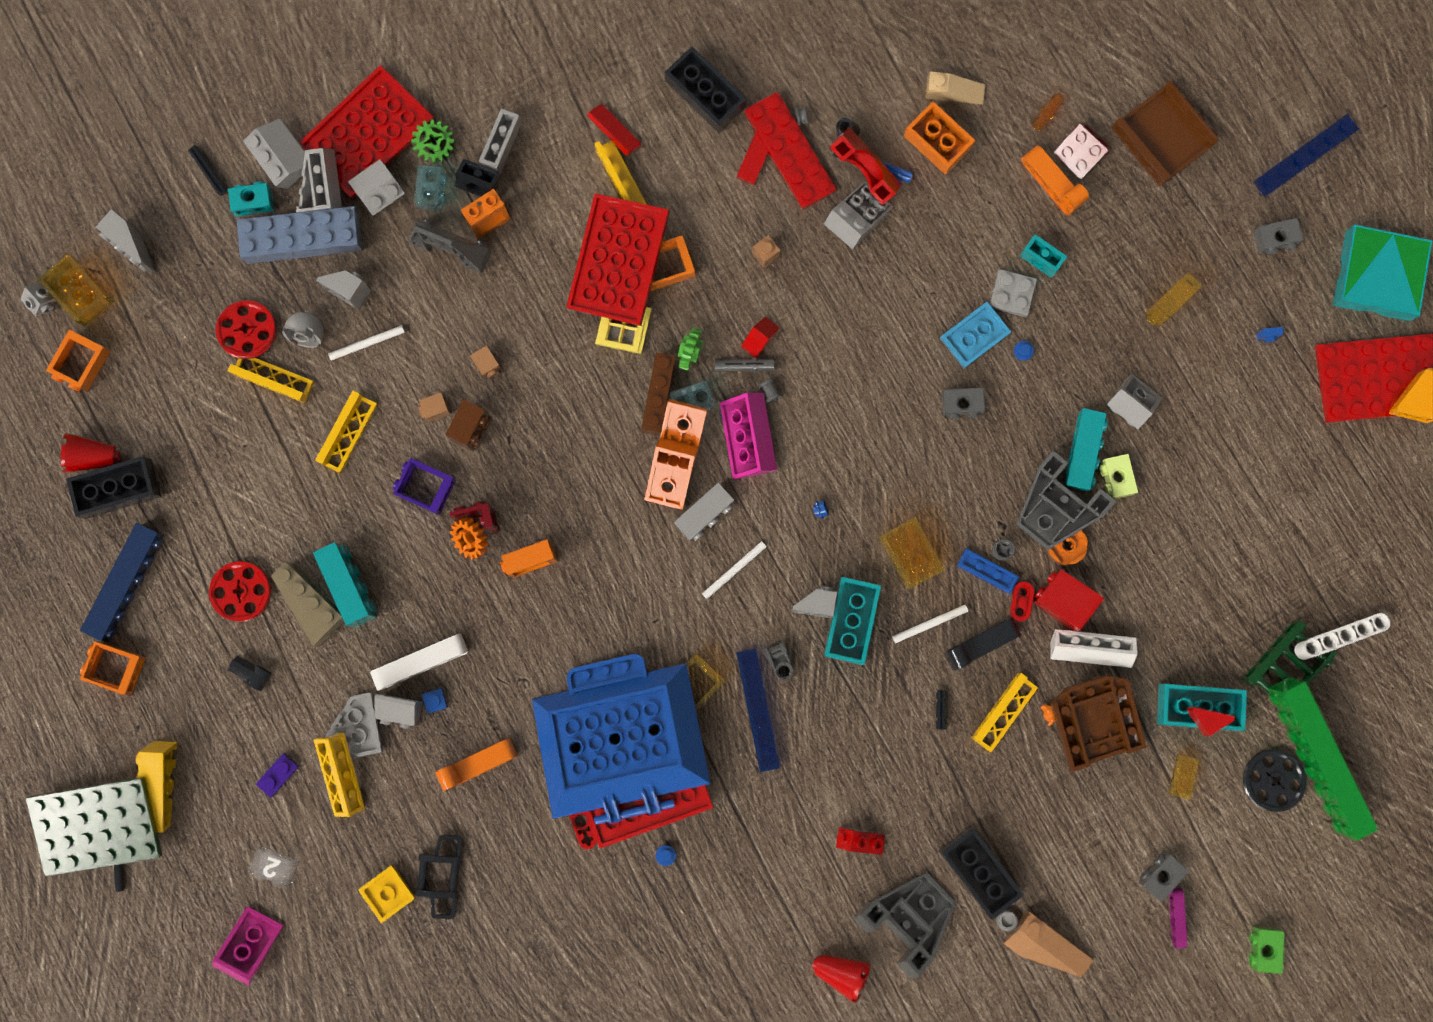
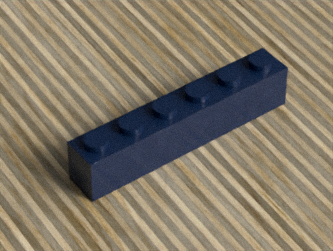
[80,523,164,642]

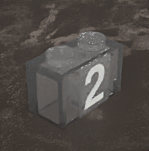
[248,847,300,888]

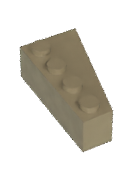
[271,562,344,647]

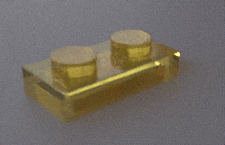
[1168,755,1199,800]

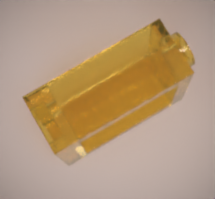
[1144,272,1202,327]
[686,653,725,711]

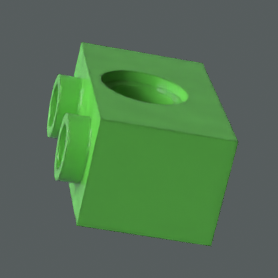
[1249,927,1284,974]

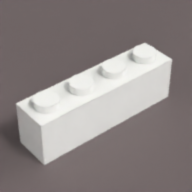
[1050,629,1137,668]

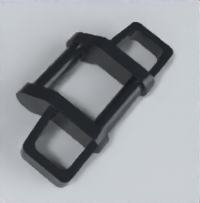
[415,835,462,919]

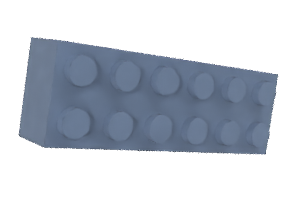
[237,206,363,264]

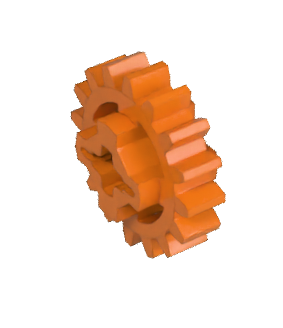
[450,516,489,560]

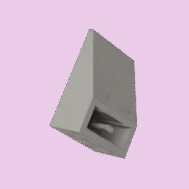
[824,181,894,249]
[96,209,155,274]

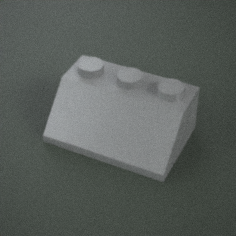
[243,118,305,189]

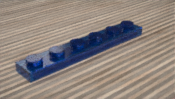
[1253,114,1359,197]
[736,649,780,772]

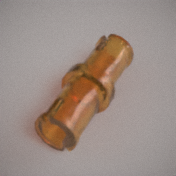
[1032,94,1064,131]

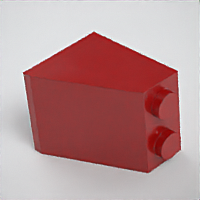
[1034,570,1105,631]

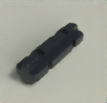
[936,690,948,730]

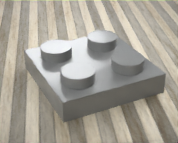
[989,269,1037,317]

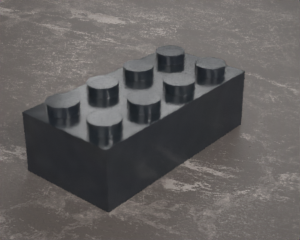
[664,46,747,133]
[66,456,162,519]
[938,826,1024,920]

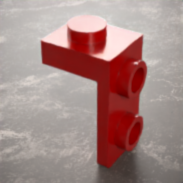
[836,827,885,855]

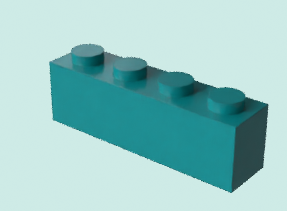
[1063,408,1108,493]

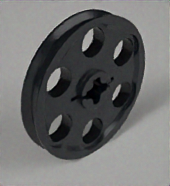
[1243,750,1306,812]

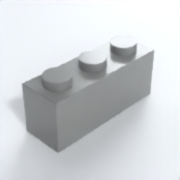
[479,108,522,175]
[674,483,734,542]

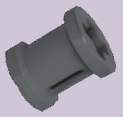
[758,378,783,404]

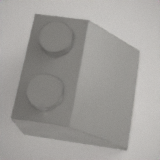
[348,159,405,216]
[316,270,371,310]
[1107,373,1162,429]
[791,586,837,618]
[375,694,423,729]

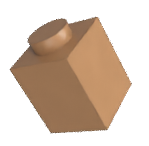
[752,235,780,268]
[470,345,501,379]
[418,393,451,422]

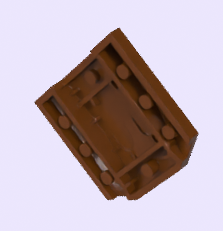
[1051,675,1147,772]

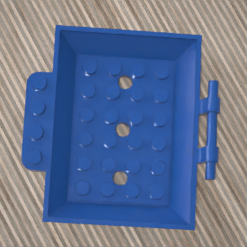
[532,654,711,825]

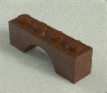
[641,352,676,436]

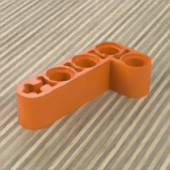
[1021,145,1089,216]
[435,738,518,791]

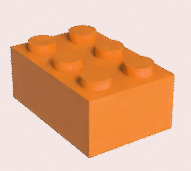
[904,101,976,175]

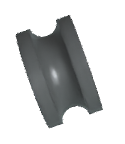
[795,107,807,126]

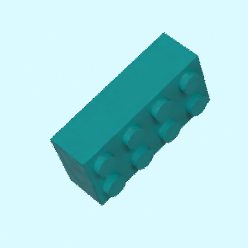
[313,542,377,627]
[823,577,881,665]
[1157,684,1247,731]

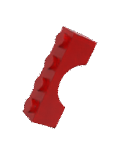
[830,127,902,205]

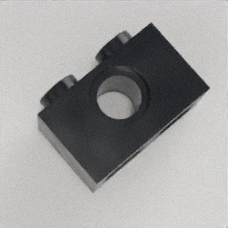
[455,158,500,197]

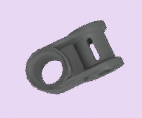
[764,641,793,681]

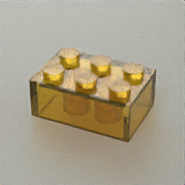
[38,253,115,327]
[878,518,945,591]

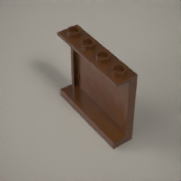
[1111,80,1219,187]

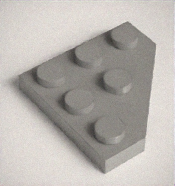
[322,692,383,759]

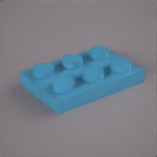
[940,302,1011,368]

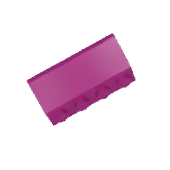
[720,393,777,479]

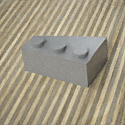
[296,148,342,213]

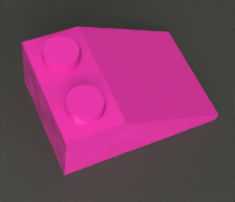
[213,906,283,986]

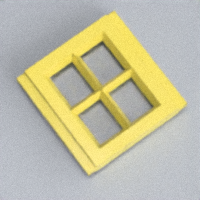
[595,307,652,354]

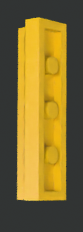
[594,141,647,205]
[228,358,314,403]
[315,391,378,474]
[971,673,1038,753]
[314,732,365,817]

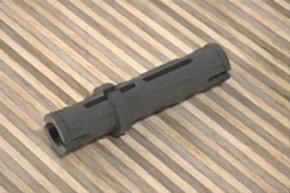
[715,357,774,373]

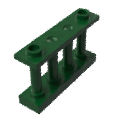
[1241,620,1337,713]

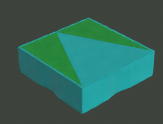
[1333,225,1433,321]

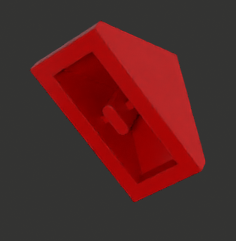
[741,316,780,358]
[1187,707,1235,736]

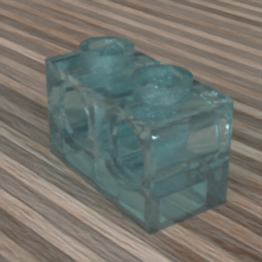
[414,165,447,210]
[669,380,714,412]

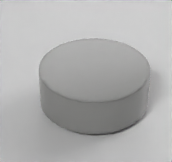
[996,910,1018,931]

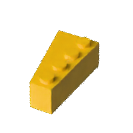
[136,741,177,833]

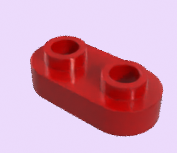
[1009,582,1034,622]

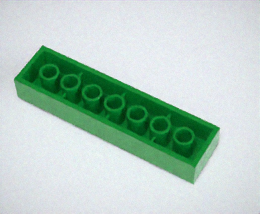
[1267,678,1378,841]

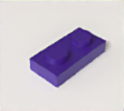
[256,753,300,798]

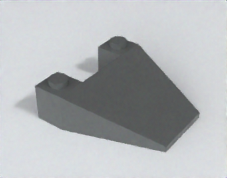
[407,218,491,274]
[1016,451,1116,550]
[853,872,956,979]

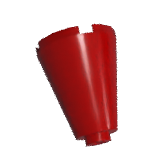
[61,433,120,473]
[812,954,871,1004]

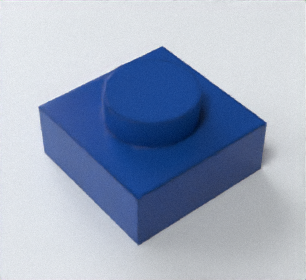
[1256,327,1283,343]
[422,688,448,714]

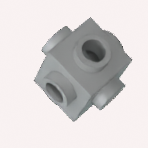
[20,281,57,316]

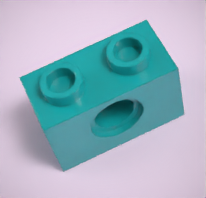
[228,182,275,217]
[1020,234,1068,278]

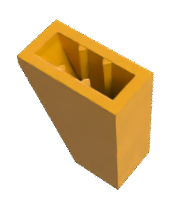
[1389,368,1433,423]

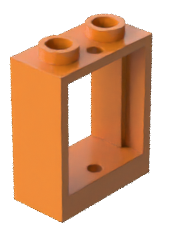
[460,189,511,239]
[651,235,695,291]
[46,330,111,392]
[500,539,558,578]
[80,641,146,695]

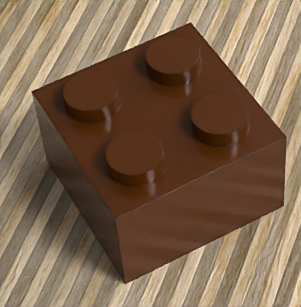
[445,400,491,451]

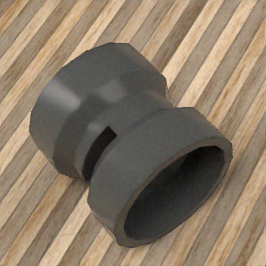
[992,539,1015,561]

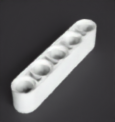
[1295,613,1390,660]
[370,634,469,691]

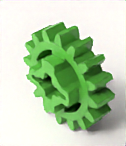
[412,119,454,163]
[677,327,704,370]

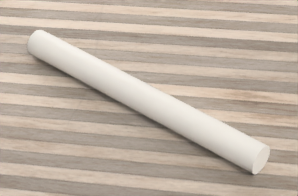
[328,325,405,361]
[702,541,766,599]
[892,605,968,644]

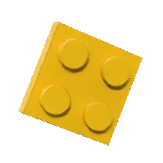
[358,865,416,923]

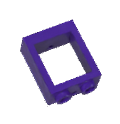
[393,458,456,515]

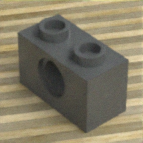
[1253,218,1303,255]
[941,388,985,419]
[1138,853,1189,902]

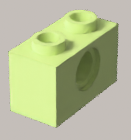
[1099,454,1138,499]

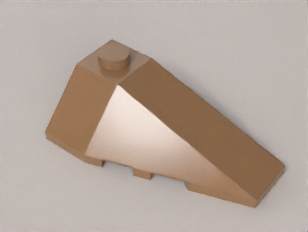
[1003,910,1094,977]

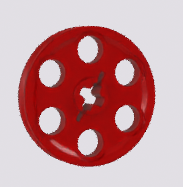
[215,301,277,359]
[209,561,271,622]

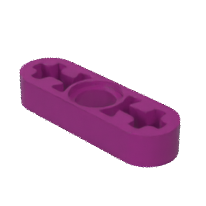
[1169,887,1187,949]

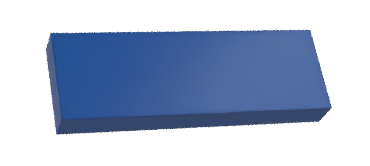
[956,548,1019,594]

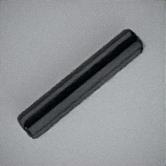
[188,145,228,196]

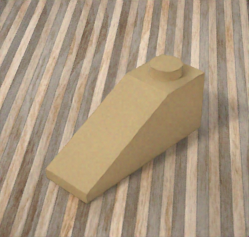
[925,72,985,104]

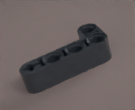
[943,617,1021,671]

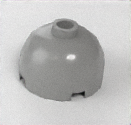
[282,311,324,348]

